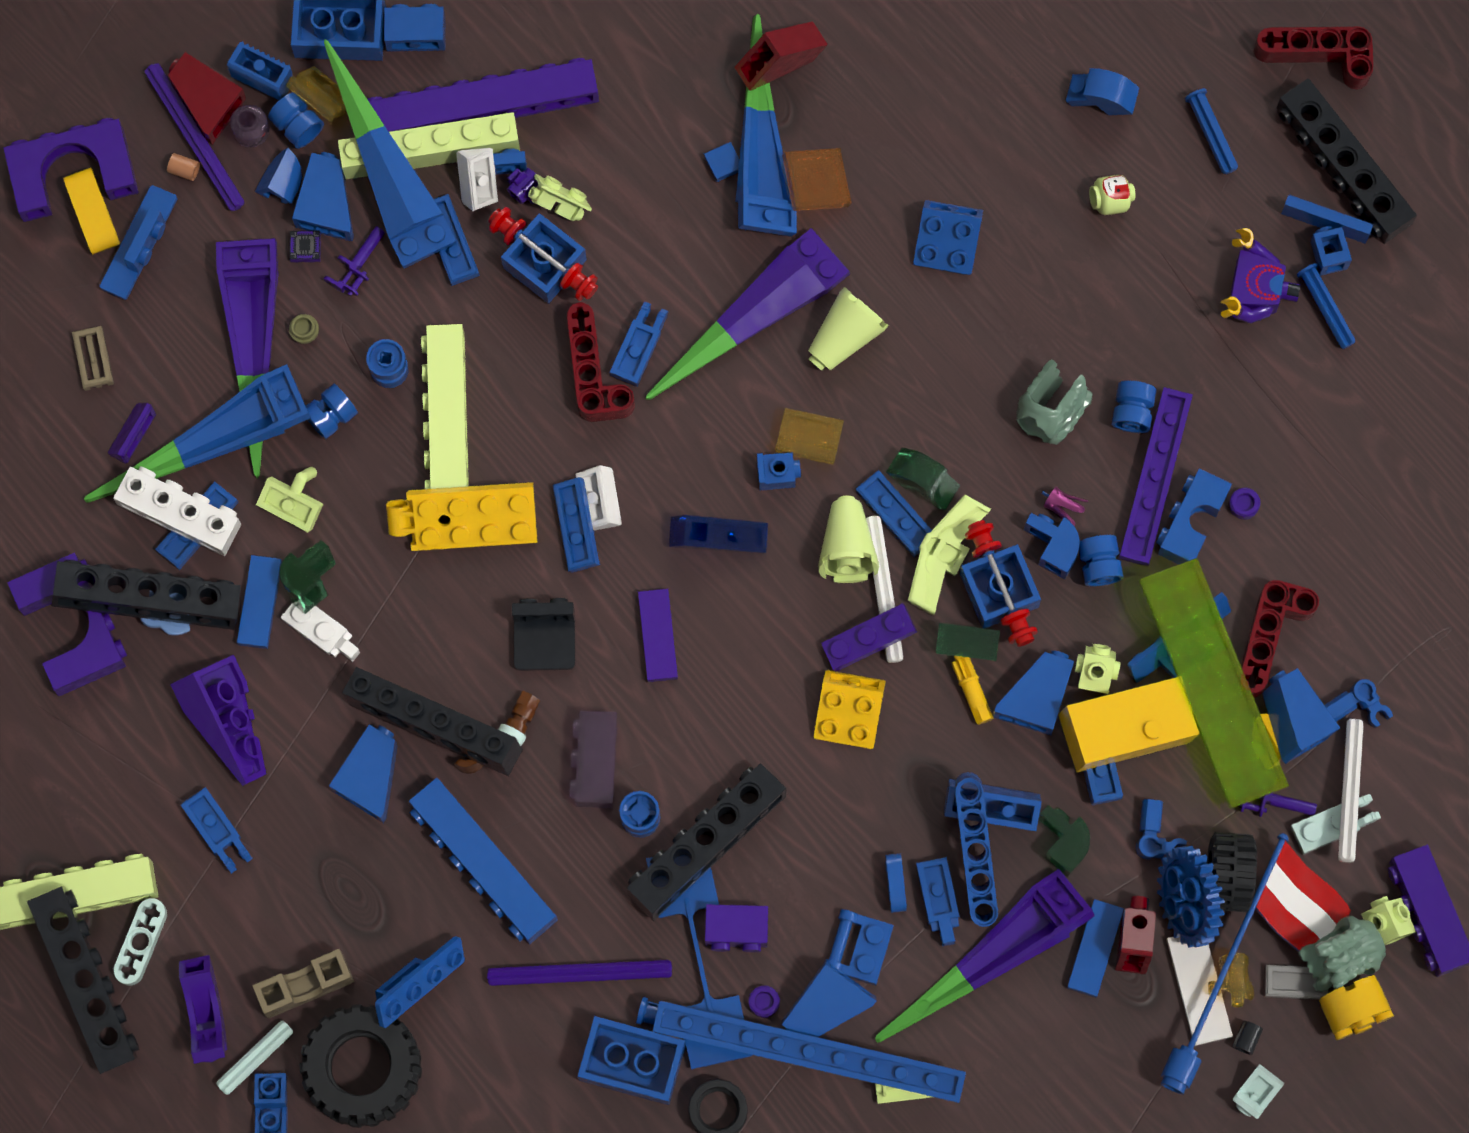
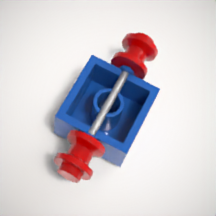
[488,207,598,304]
[960,520,1041,647]

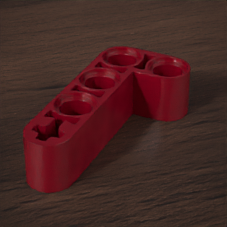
[1254,26,1374,90]
[567,302,635,422]
[1237,580,1319,699]

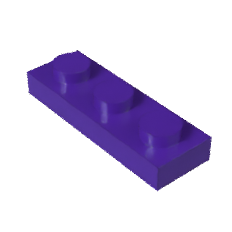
[821,603,917,672]

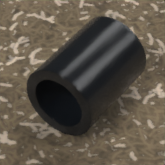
[1232,1020,1263,1055]

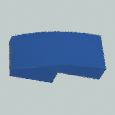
[254,1073,288,1133]

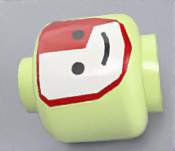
[1089,175,1135,215]

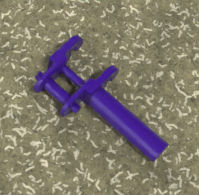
[323,226,385,296]
[1238,773,1317,817]

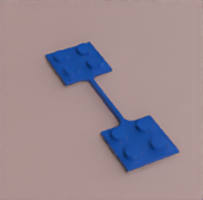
[646,855,752,1070]

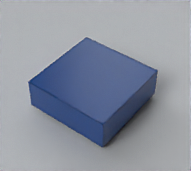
[704,142,740,182]

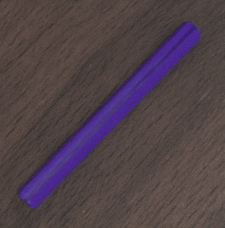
[145,63,245,211]
[487,960,672,986]

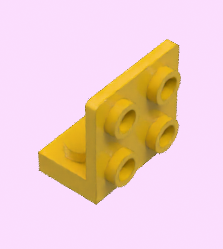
[814,670,886,749]

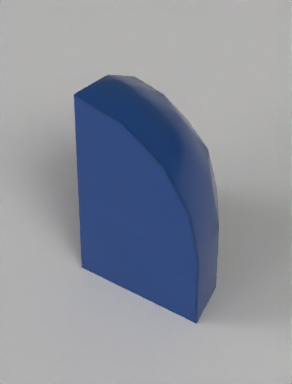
[255,148,302,204]

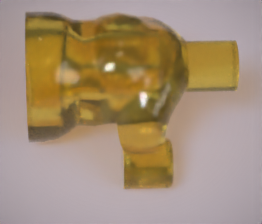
[1208,953,1254,1007]

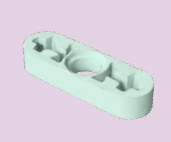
[114,898,167,986]

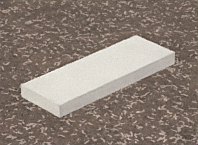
[1166,937,1233,1046]

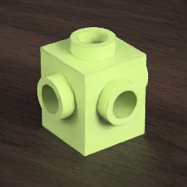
[1075,644,1121,694]
[1361,896,1416,945]

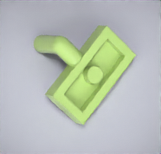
[256,467,323,532]

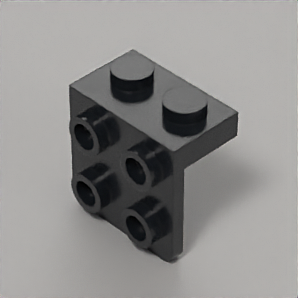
[512,598,575,671]

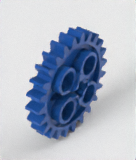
[1157,846,1225,948]

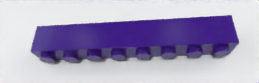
[367,58,599,132]

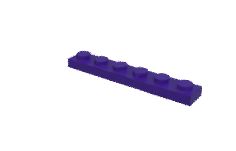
[1119,387,1193,566]

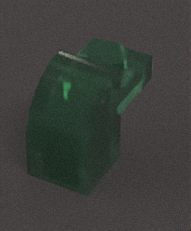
[886,447,961,510]
[280,540,336,614]
[1039,805,1090,878]

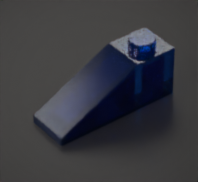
[669,515,768,553]

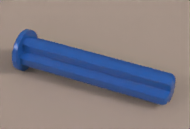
[1184,88,1238,174]
[1296,263,1355,349]

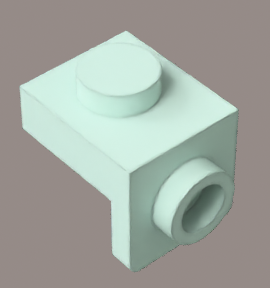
[1233,1064,1284,1119]

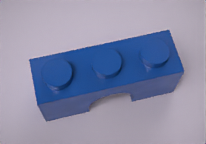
[1156,468,1232,570]

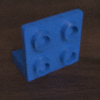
[913,200,984,275]

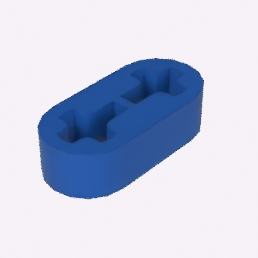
[885,853,907,913]

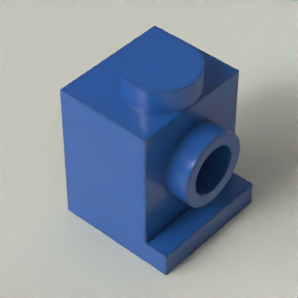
[1310,226,1352,276]
[757,452,801,491]

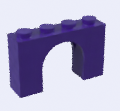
[3,118,139,222]
[7,552,127,696]

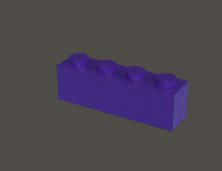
[1387,844,1469,977]

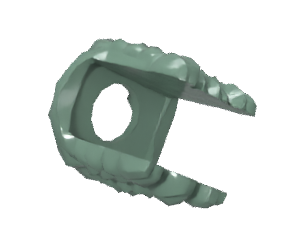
[1016,359,1093,445]
[1298,916,1386,992]

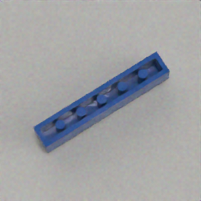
[409,778,558,945]

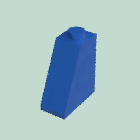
[292,152,354,241]
[993,651,1074,736]
[1262,668,1340,764]
[329,724,398,823]
[782,961,877,1037]

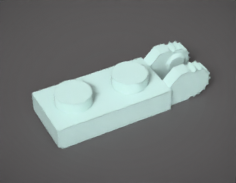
[1290,794,1381,855]

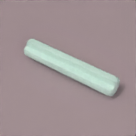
[216,1021,293,1095]

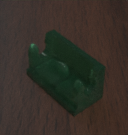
[936,623,1000,661]

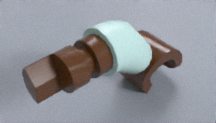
[454,691,540,774]

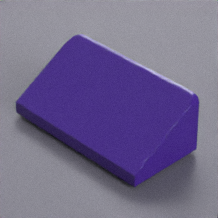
[108,403,156,464]

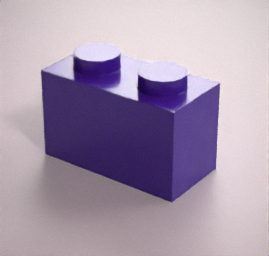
[705,904,768,952]

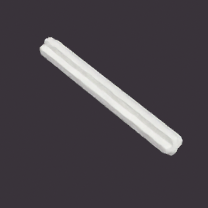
[866,516,903,663]
[1338,719,1363,863]

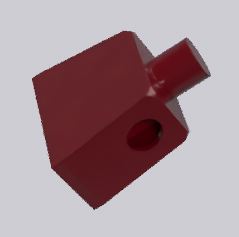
[1115,896,1156,975]

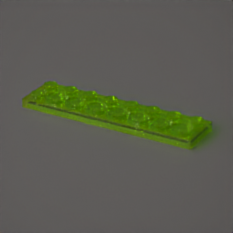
[1139,558,1289,809]

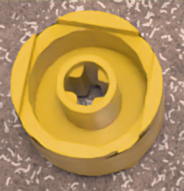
[1319,975,1394,1041]

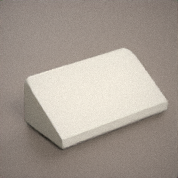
[456,148,498,211]
[576,465,622,530]

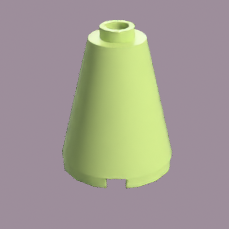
[808,287,889,371]
[818,495,879,583]

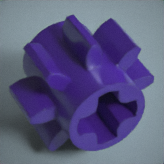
[507,168,538,204]

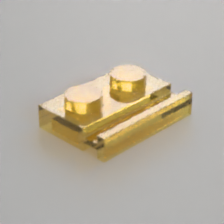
[286,66,347,122]
[775,408,844,465]

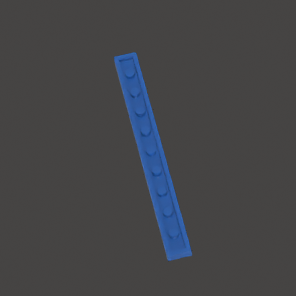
[653,1001,966,1103]

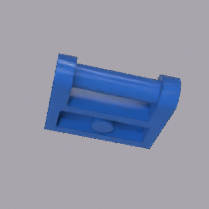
[825,909,894,986]

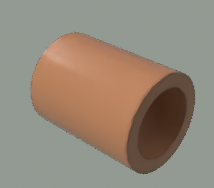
[167,153,200,181]

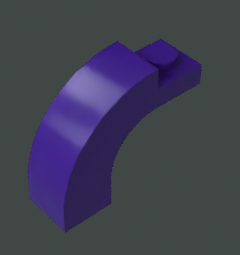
[179,955,227,1064]

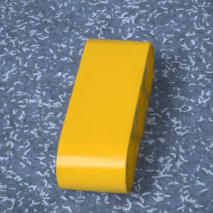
[63,167,120,255]

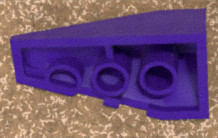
[170,655,266,786]

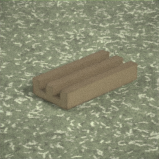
[72,326,114,391]

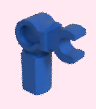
[1324,679,1393,728]
[1135,799,1187,859]

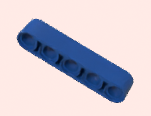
[954,772,998,927]

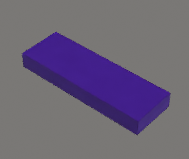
[638,589,678,682]

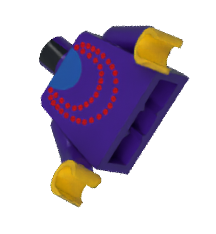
[1221,228,1300,324]

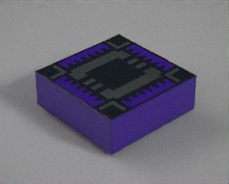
[290,230,321,262]

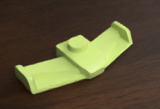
[908,495,991,616]

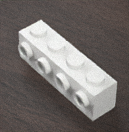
[113,466,241,556]

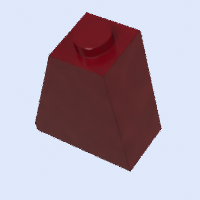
[734,21,828,91]
[168,52,246,145]

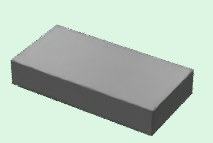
[1265,965,1328,1000]

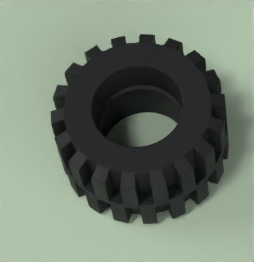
[1207,832,1257,912]

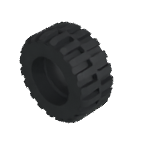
[299,1004,422,1128]

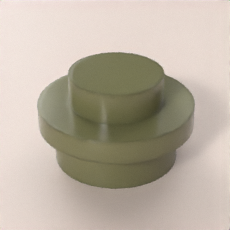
[289,314,319,344]

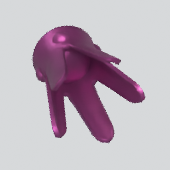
[1042,487,1088,527]

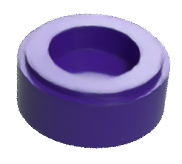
[1229,488,1260,520]
[749,986,780,1018]

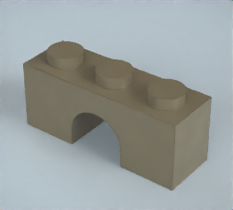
[252,949,355,1019]

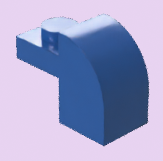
[1066,68,1139,115]
[1024,513,1080,579]

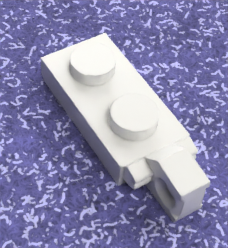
[281,594,360,662]

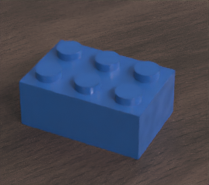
[291,0,386,61]
[577,1016,686,1105]

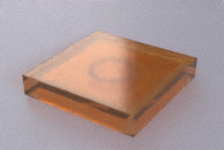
[782,148,852,211]

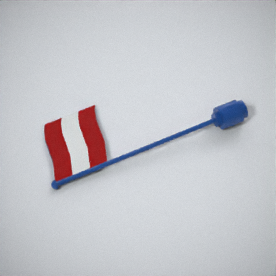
[1161,833,1351,1095]

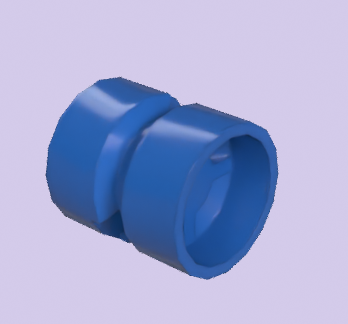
[268,92,324,149]
[366,339,409,388]
[1111,381,1157,433]
[306,383,358,440]
[1079,535,1124,587]
[619,791,661,838]

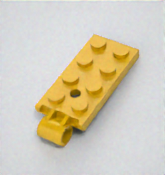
[386,482,537,551]

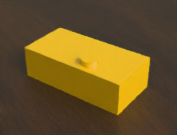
[1058,676,1199,772]

